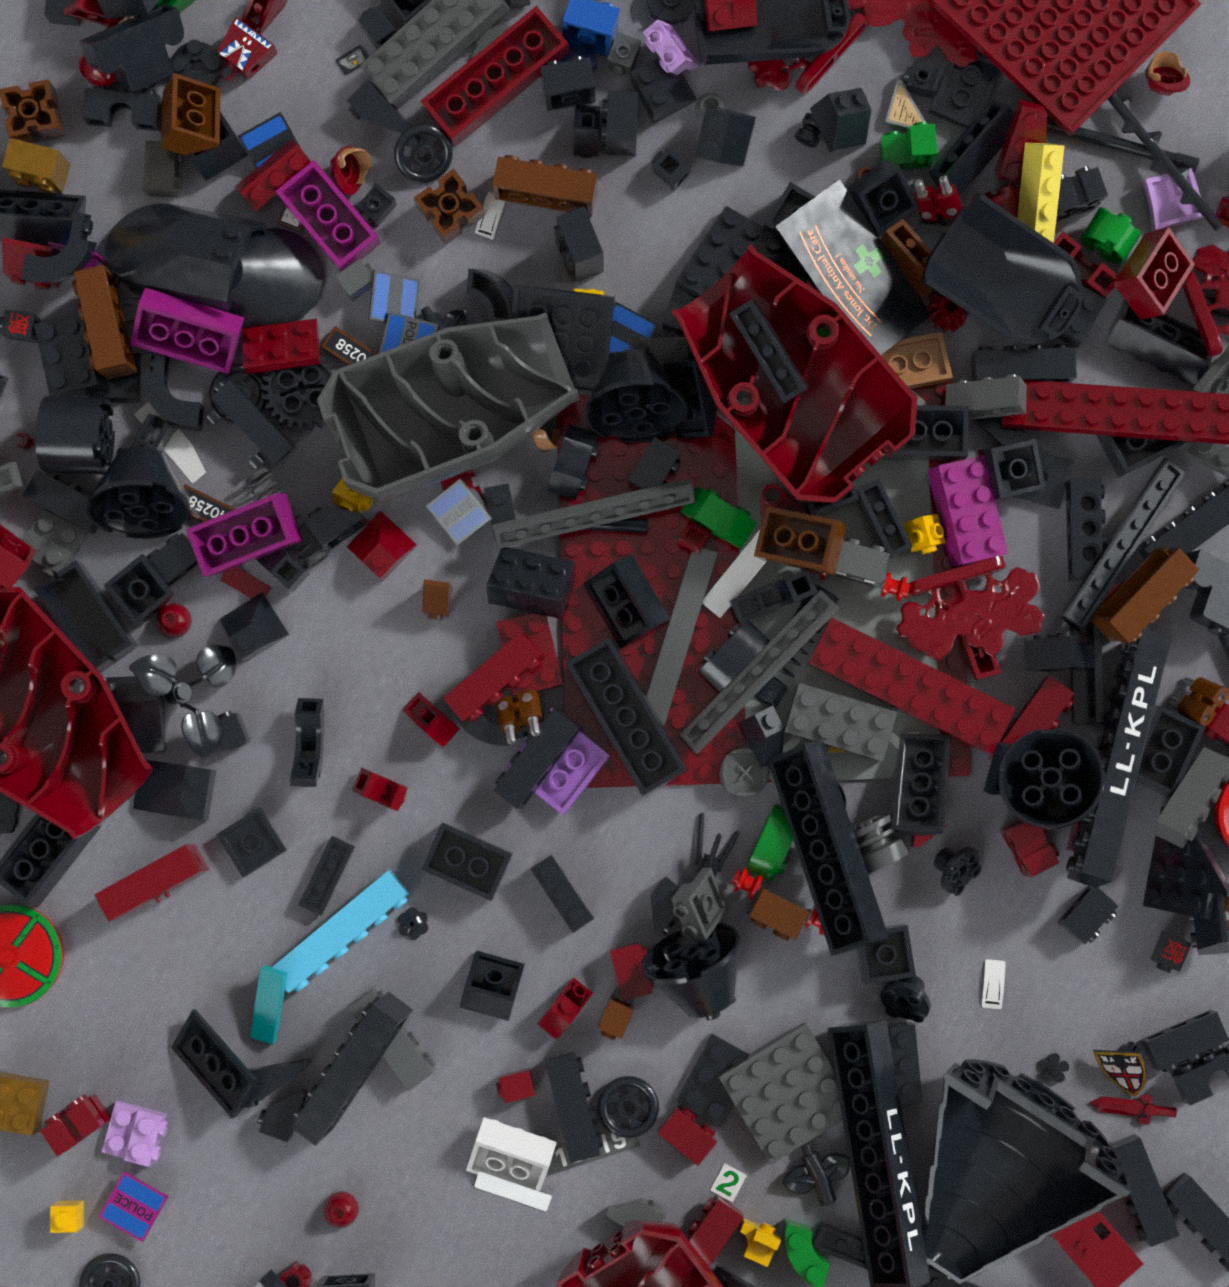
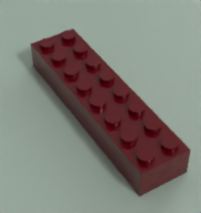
[807,617,1016,755]

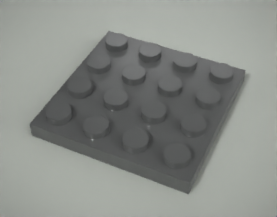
[717,1022,843,1165]

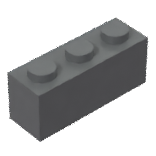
[945,374,1027,420]

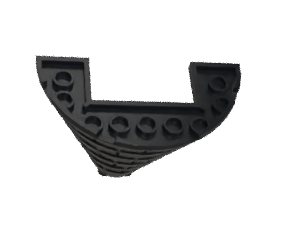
[922,1059,1131,1284]

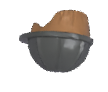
[525,416,561,453]

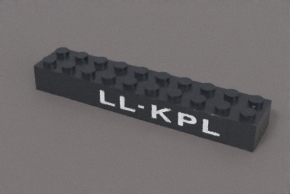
[1066,629,1172,888]
[828,1020,930,1287]

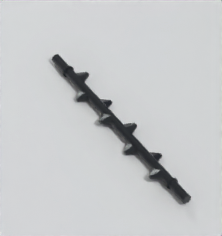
[1107,92,1223,232]

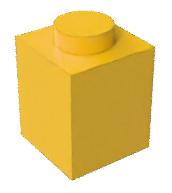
[50,1200,84,1233]

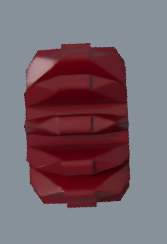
[925,293,969,333]

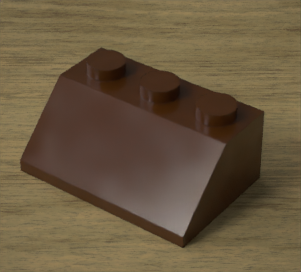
[161,73,220,155]

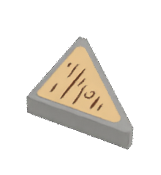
[885,79,926,131]

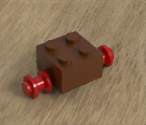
[731,868,824,941]

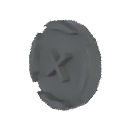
[718,747,769,798]

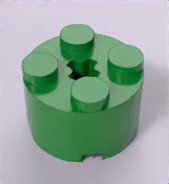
[1080,207,1142,264]

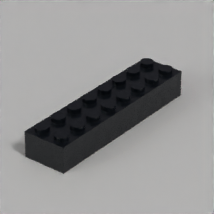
[767,741,889,956]

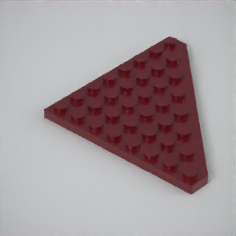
[927,0,1201,136]

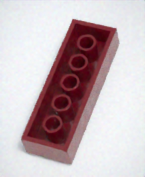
[421,5,570,147]

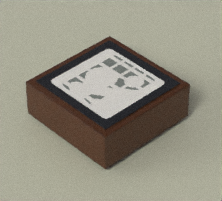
[277,205,303,233]

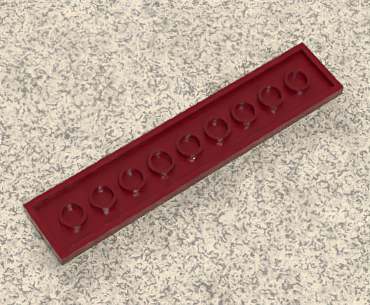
[1002,380,1229,445]

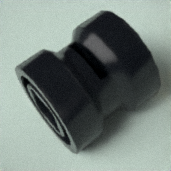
[794,113,821,148]

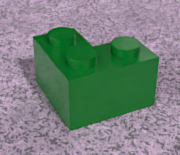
[879,121,938,170]

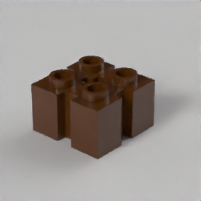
[0,79,65,143]
[414,168,485,245]

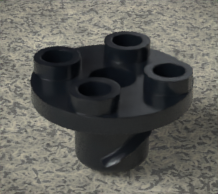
[934,847,982,896]
[880,976,931,1023]

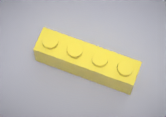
[1017,143,1064,243]

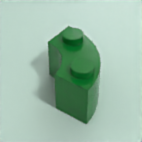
[681,487,757,549]
[746,804,794,882]
[783,1218,830,1287]

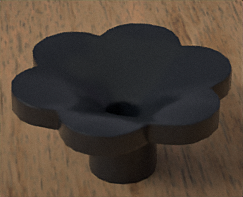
[398,907,428,940]

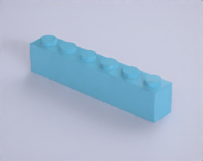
[272,870,409,993]

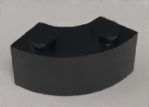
[466,268,514,322]
[547,425,600,500]
[699,620,770,692]

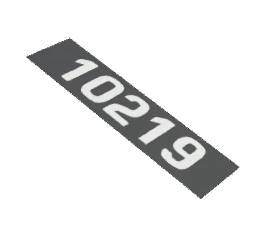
[547,1122,640,1176]

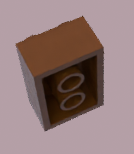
[754,506,847,576]

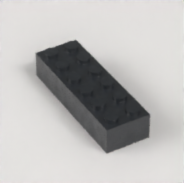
[565,637,690,796]
[291,992,413,1146]

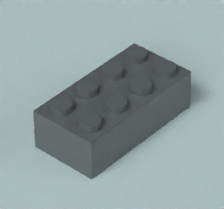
[784,683,898,762]

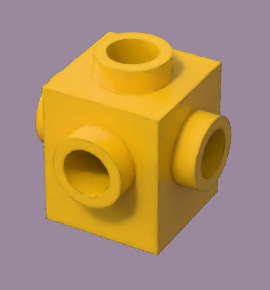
[332,477,373,514]
[903,514,946,555]

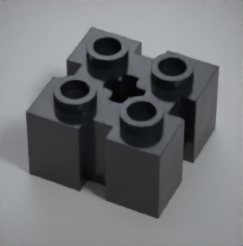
[1056,166,1108,222]

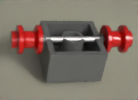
[802,538,910,602]

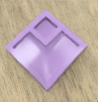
[1143,168,1203,231]

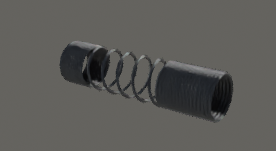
[754,584,840,708]

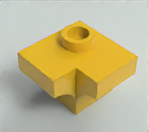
[739,1218,781,1267]

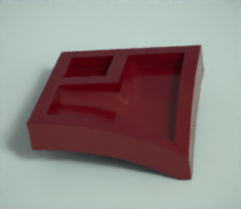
[704,0,757,31]

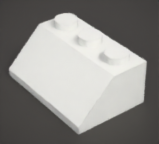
[466,1117,557,1192]

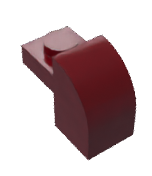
[351,767,408,812]

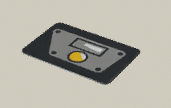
[336,45,369,76]

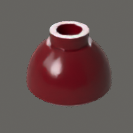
[156,603,192,638]
[323,1191,359,1228]

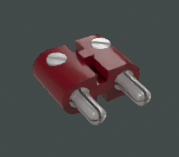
[913,176,963,222]

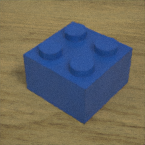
[562,0,620,57]

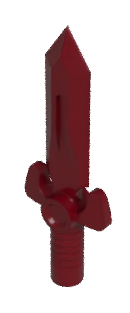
[1090,1094,1177,1125]

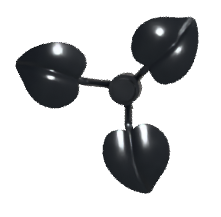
[129,645,236,757]

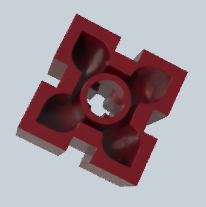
[999,820,1060,877]
[40,1094,111,1157]

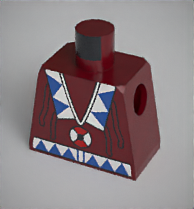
[218,17,277,83]

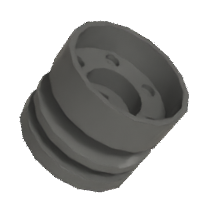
[853,813,910,874]

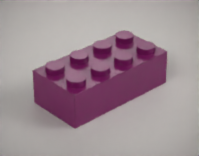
[275,160,381,272]
[130,288,244,374]
[927,455,1008,568]
[186,493,304,577]

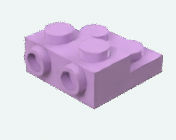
[643,20,700,75]
[102,1101,168,1167]

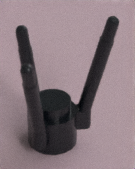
[694,813,740,878]

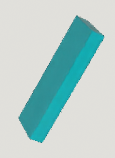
[250,965,287,1045]

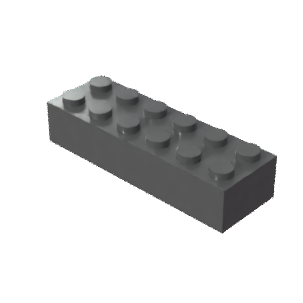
[360,0,510,108]

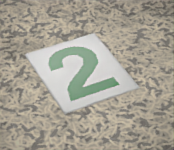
[710,1163,747,1203]

